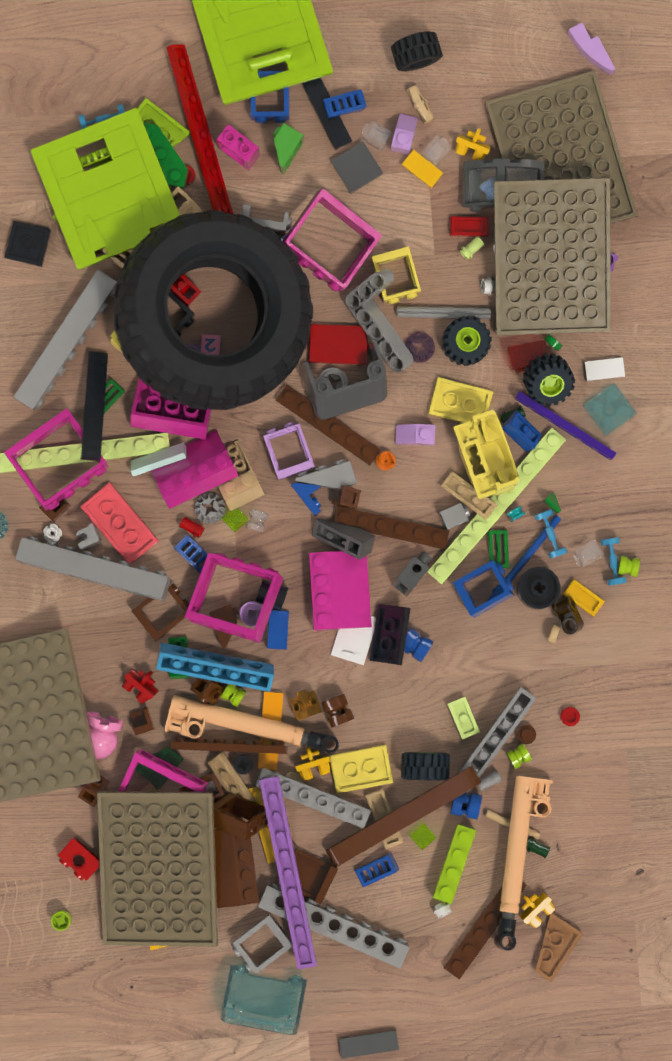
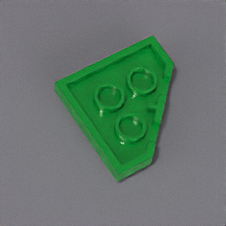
[143,123,188,189]

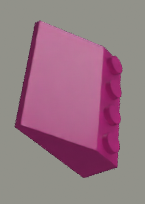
[130,378,212,440]
[151,430,239,509]
[309,551,372,631]

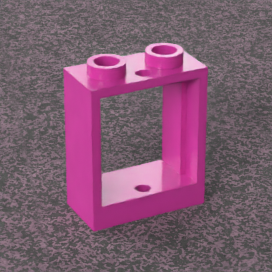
[217,124,260,171]

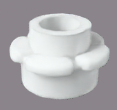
[481,277,495,296]
[43,524,62,543]
[433,902,452,918]

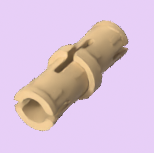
[407,85,435,124]

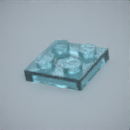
[583,383,637,437]

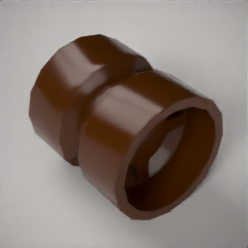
[322,694,354,728]

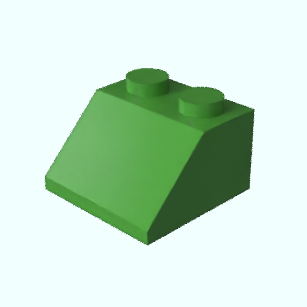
[273,123,304,174]

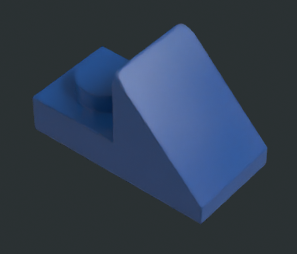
[291,483,321,516]

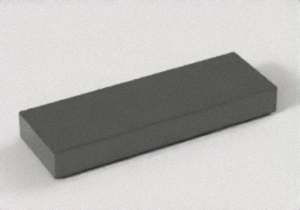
[339,1030,399,1059]

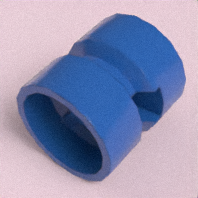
[404,628,434,662]
[451,793,482,820]

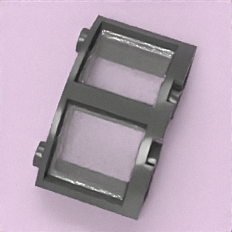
[462,159,544,212]

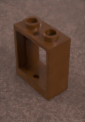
[132,583,190,641]
[214,793,268,841]

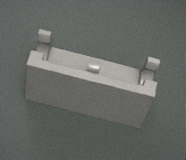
[76,523,103,551]

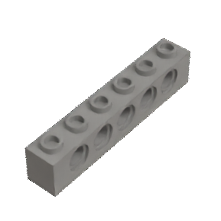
[458,687,537,793]
[255,767,371,829]

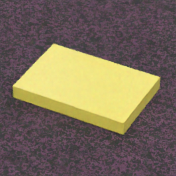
[428,377,493,423]
[329,745,393,793]

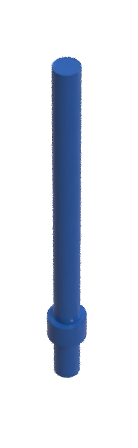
[486,515,561,602]

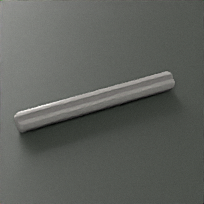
[397,306,491,319]

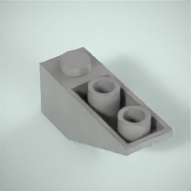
[295,459,357,490]

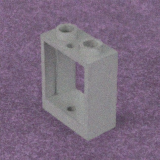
[232,914,293,974]

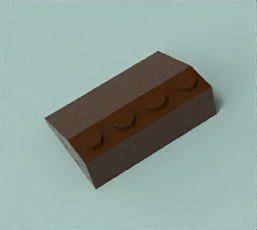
[214,829,259,908]

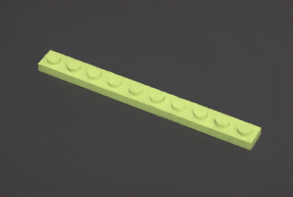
[427,428,566,585]
[0,433,170,473]

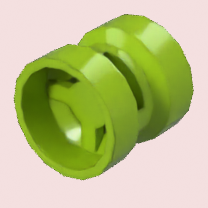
[617,556,640,577]
[221,684,247,707]
[506,743,532,769]
[51,910,72,931]

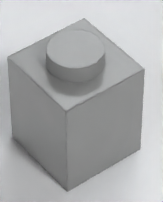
[439,503,470,530]

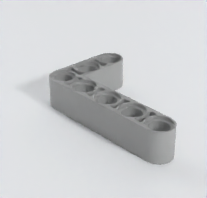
[345,268,414,372]

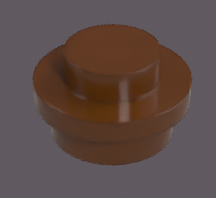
[517,725,536,744]

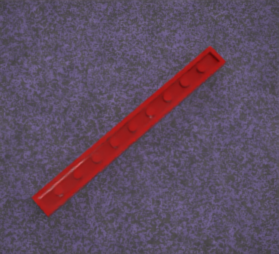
[166,44,233,214]

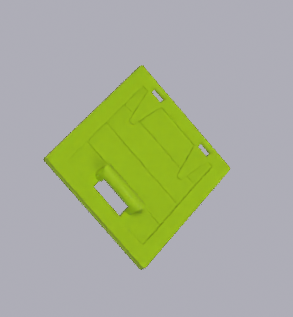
[192,0,333,105]
[31,108,180,270]

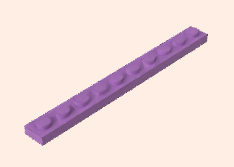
[259,775,317,969]

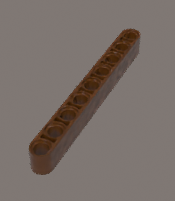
[326,766,482,868]

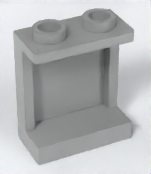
[241,204,292,236]

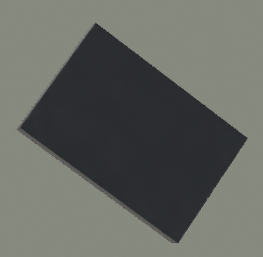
[370,604,411,666]

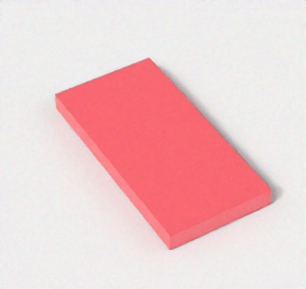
[80,482,159,565]

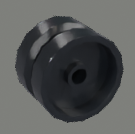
[517,567,561,610]

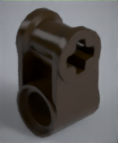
[552,596,584,635]

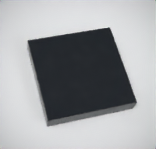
[5,221,51,267]

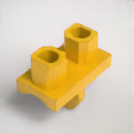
[456,128,491,160]
[295,748,330,781]
[519,892,555,928]

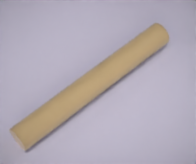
[485,810,541,840]

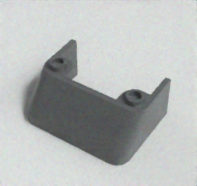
[299,341,388,420]

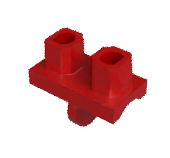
[122,669,159,704]

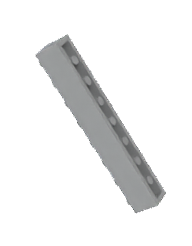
[14,270,117,411]
[15,536,171,602]

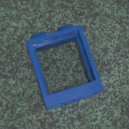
[251,71,289,123]
[453,560,514,618]

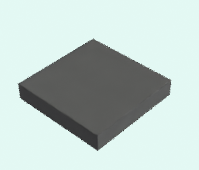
[331,141,383,194]

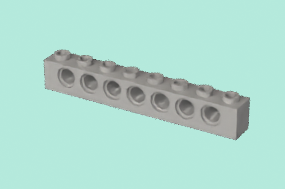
[258,883,410,969]

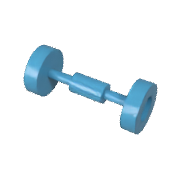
[78,104,125,129]
[534,509,568,559]
[600,537,627,586]

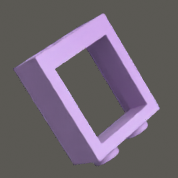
[263,422,315,481]

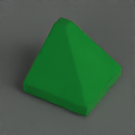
[544,492,561,514]

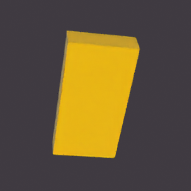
[402,150,443,189]
[562,579,605,617]

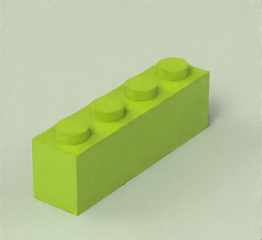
[432,823,476,904]

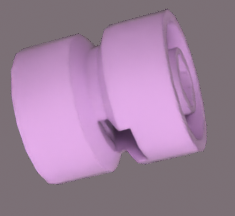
[240,601,262,627]

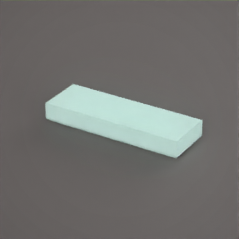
[131,442,186,476]

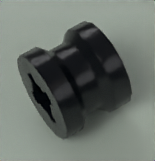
[234,755,253,775]

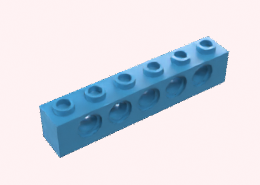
[156,643,274,692]

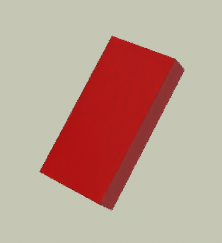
[450,216,489,237]

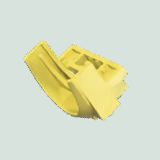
[453,410,520,500]

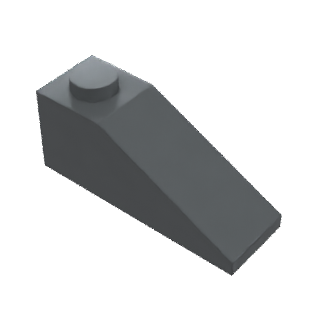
[312,519,375,560]

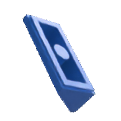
[502,410,542,451]
[267,610,289,650]

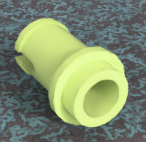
[460,236,484,260]

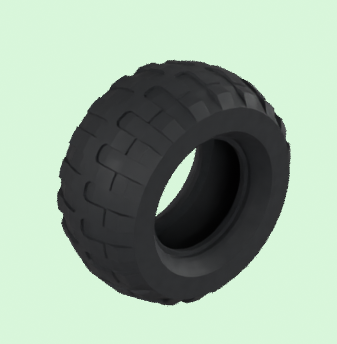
[113,210,313,410]

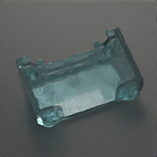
[221,964,307,1035]

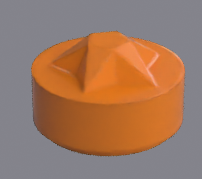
[376,451,396,471]

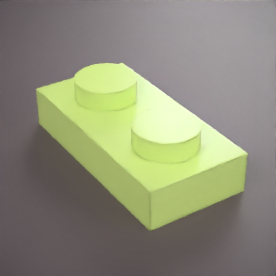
[447,697,480,740]

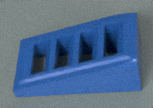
[323,90,367,118]
[174,534,208,574]
[355,852,399,887]

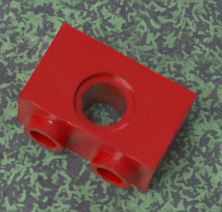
[170,274,202,307]
[58,837,100,881]

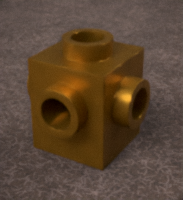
[289,689,322,721]

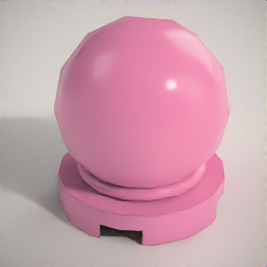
[87,712,123,760]

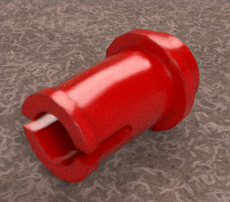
[179,516,205,538]

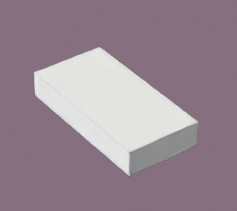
[584,357,625,381]

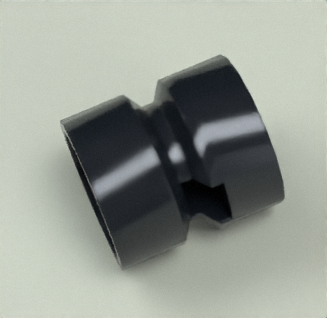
[255,579,289,611]

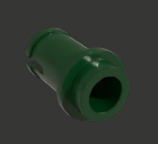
[500,405,526,424]
[526,838,550,858]

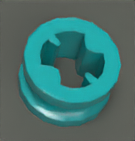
[506,506,526,522]

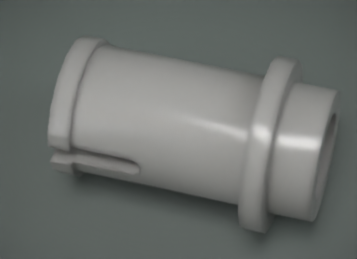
[478,770,502,792]

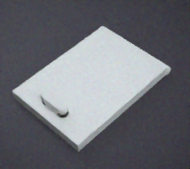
[331,616,376,665]

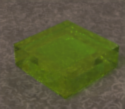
[221,508,248,533]
[410,823,436,850]

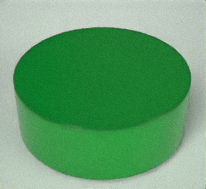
[544,334,562,351]

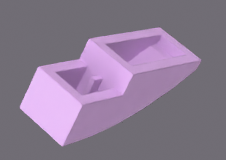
[567,23,615,75]

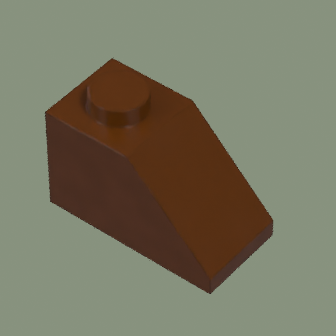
[209,604,240,649]

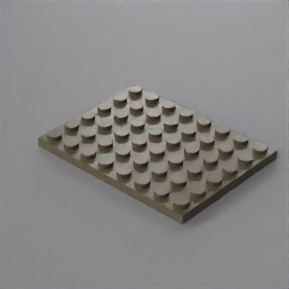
[485,70,638,224]
[494,177,611,335]
[0,628,101,802]
[97,791,218,947]

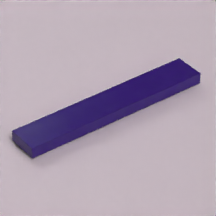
[515,391,616,460]

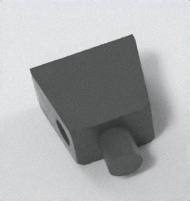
[392,552,431,597]

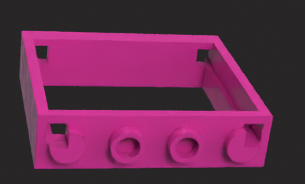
[282,188,382,292]
[4,408,108,511]
[185,553,283,643]
[118,749,209,792]

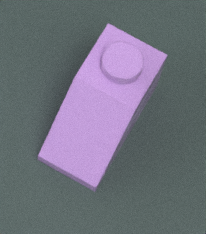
[391,113,418,155]
[396,424,435,446]

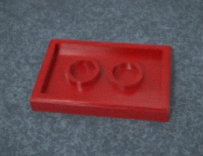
[309,324,368,365]

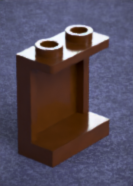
[278,848,338,904]

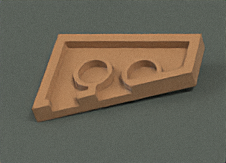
[535,913,583,982]

